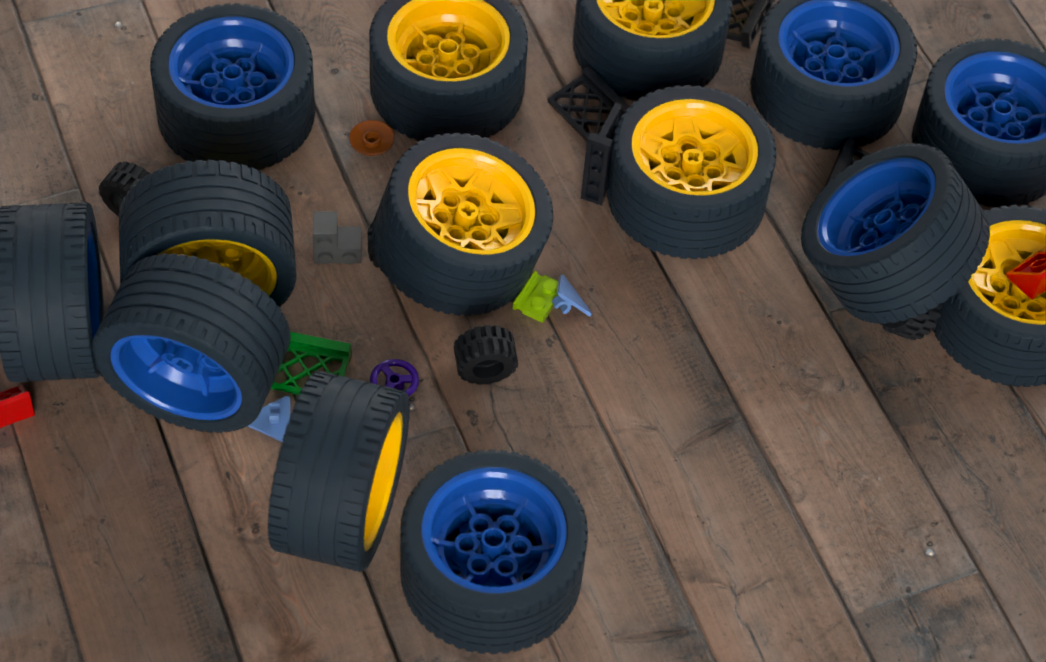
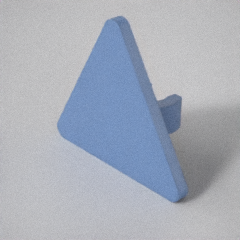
[552,274,592,317]
[248,396,290,442]

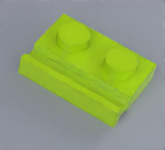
[512,271,559,323]

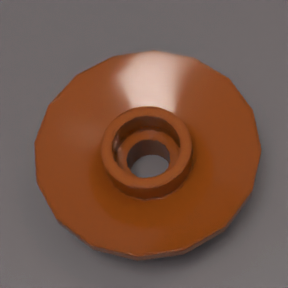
[349,120,394,156]

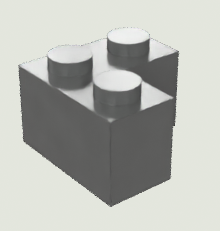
[313,211,362,264]

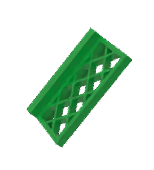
[271,332,352,395]

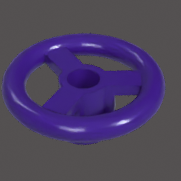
[370,359,419,397]

